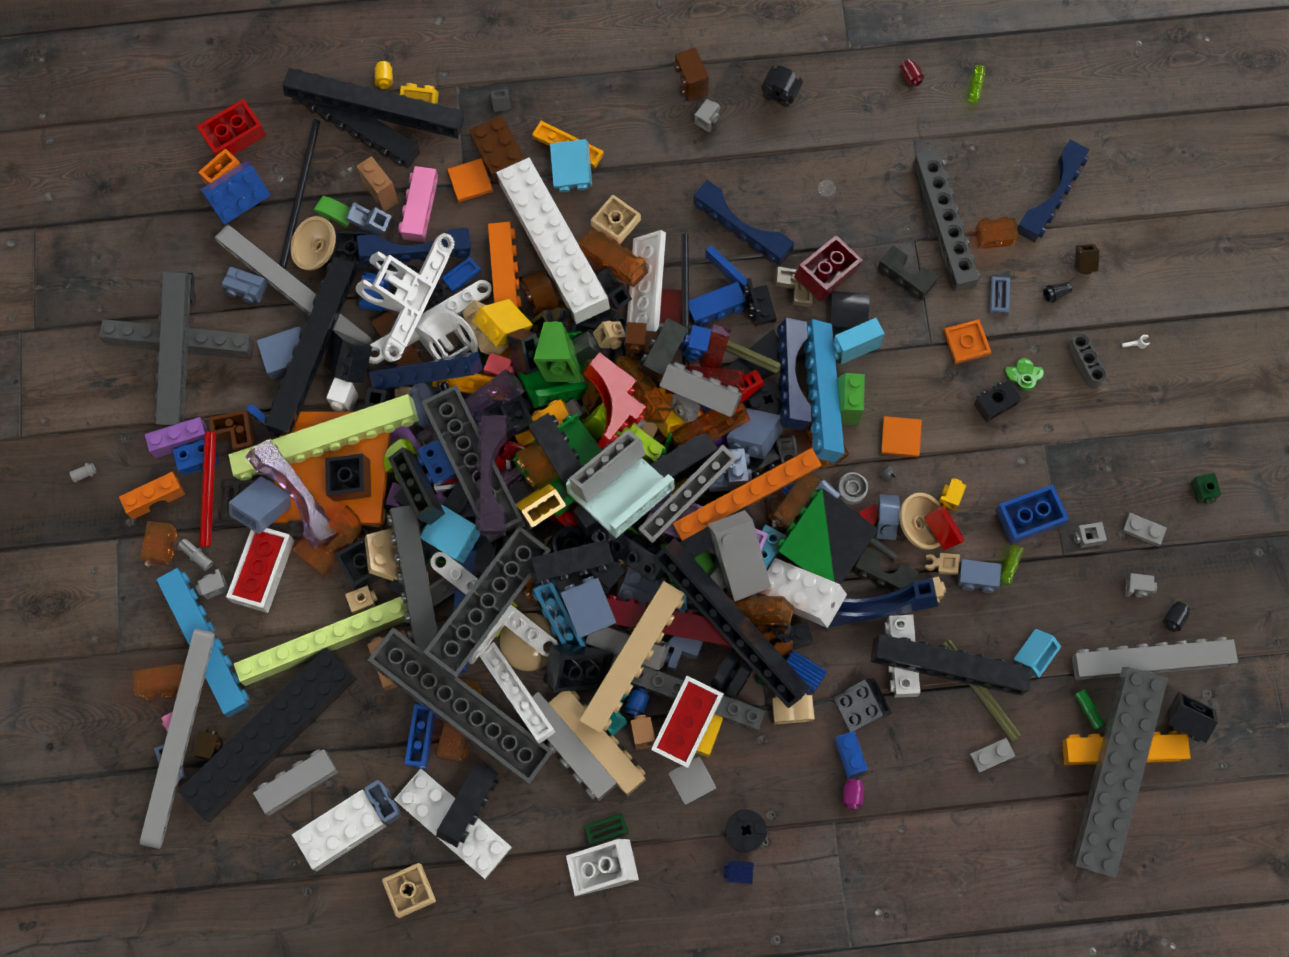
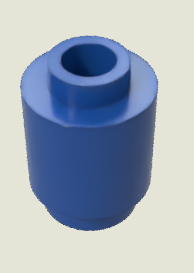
[625,687,650,717]

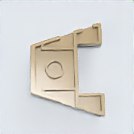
[364,521,430,588]

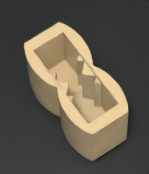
[771,692,815,724]

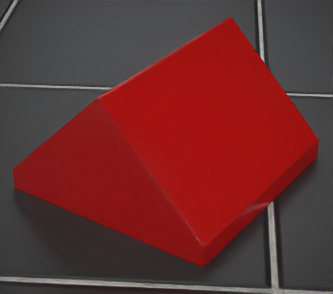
[923,503,964,550]

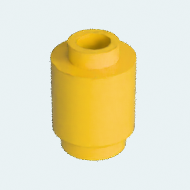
[374,61,393,89]

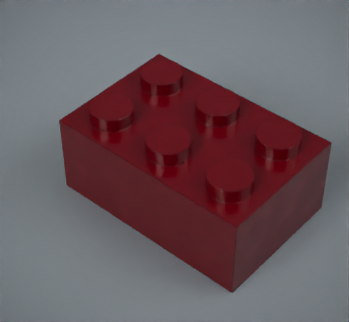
[794,235,863,301]

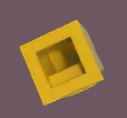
[939,478,966,511]

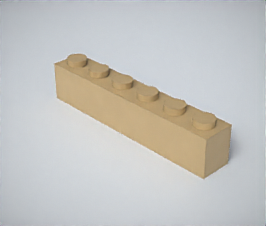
[549,691,646,797]

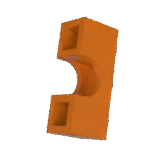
[119,472,186,519]

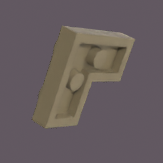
[775,267,813,308]

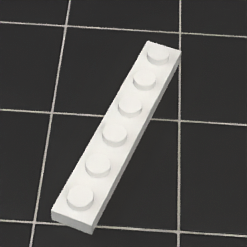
[480,642,555,744]

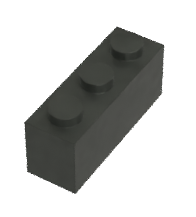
[639,318,688,382]

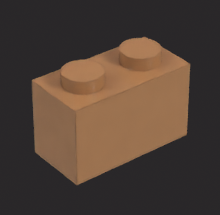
[631,715,655,750]

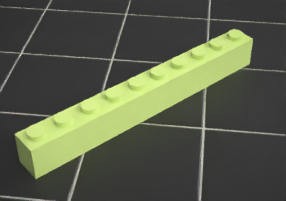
[229,394,419,481]
[234,597,407,686]

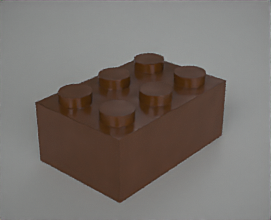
[469,116,525,184]

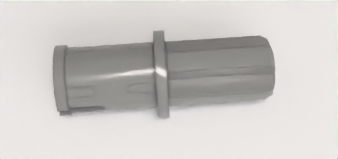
[178,539,214,571]

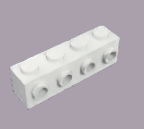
[884,615,920,698]

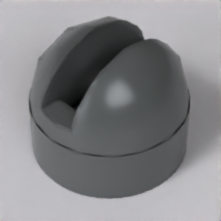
[879,465,896,481]

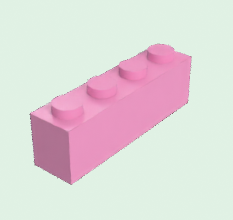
[399,166,438,243]

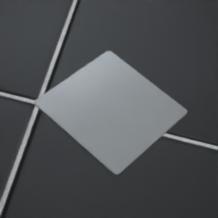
[668,757,716,805]

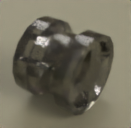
[286,520,307,540]

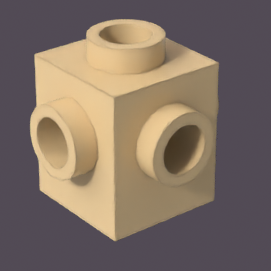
[593,321,626,349]

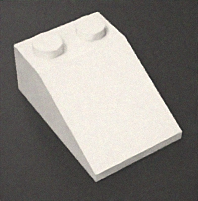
[566,839,639,896]

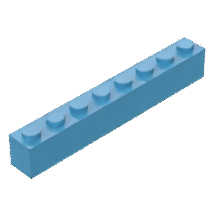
[804,319,845,463]
[156,568,250,718]

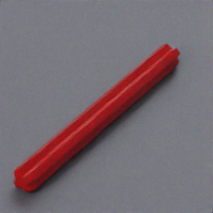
[199,432,216,547]

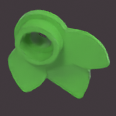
[1005,357,1044,391]

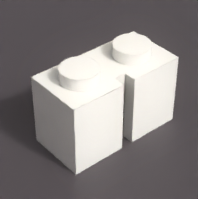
[327,378,359,412]

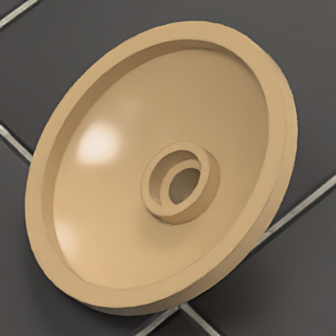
[290,216,336,271]
[899,493,941,550]
[500,613,559,671]

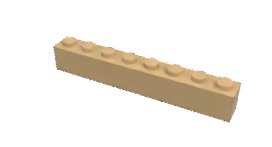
[580,581,685,733]

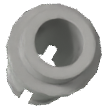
[70,463,97,482]

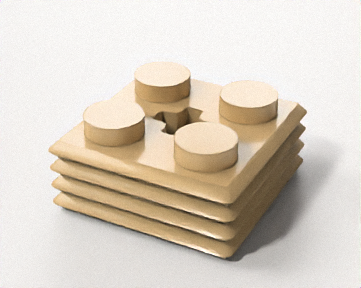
[591,195,641,245]
[382,863,436,918]

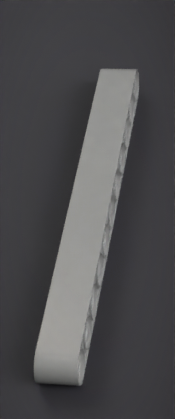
[214,224,374,345]
[140,628,215,849]

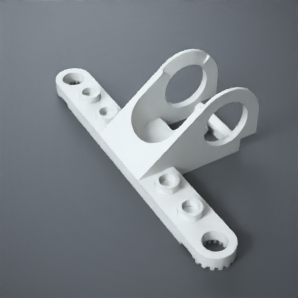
[356,233,455,362]
[369,280,492,364]
[431,552,559,664]

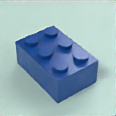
[200,161,271,225]
[995,484,1069,545]

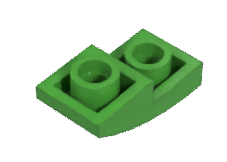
[313,196,350,228]

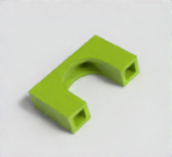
[582,403,665,464]

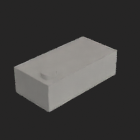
[708,510,771,601]

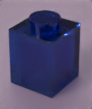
[723,861,754,885]

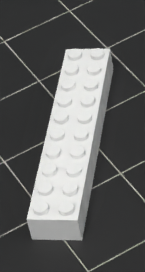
[496,158,610,324]

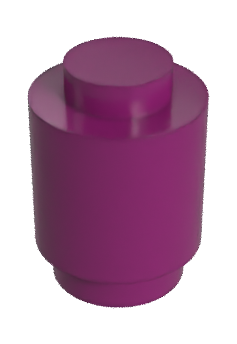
[843,779,865,810]

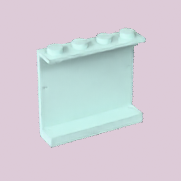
[566,458,674,538]

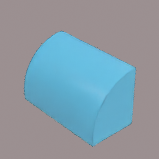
[1013,629,1061,678]

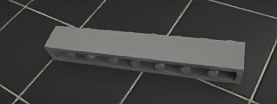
[1072,637,1238,680]

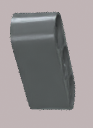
[1069,333,1107,388]

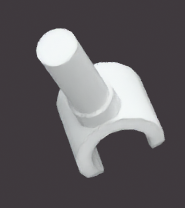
[1122,335,1150,349]

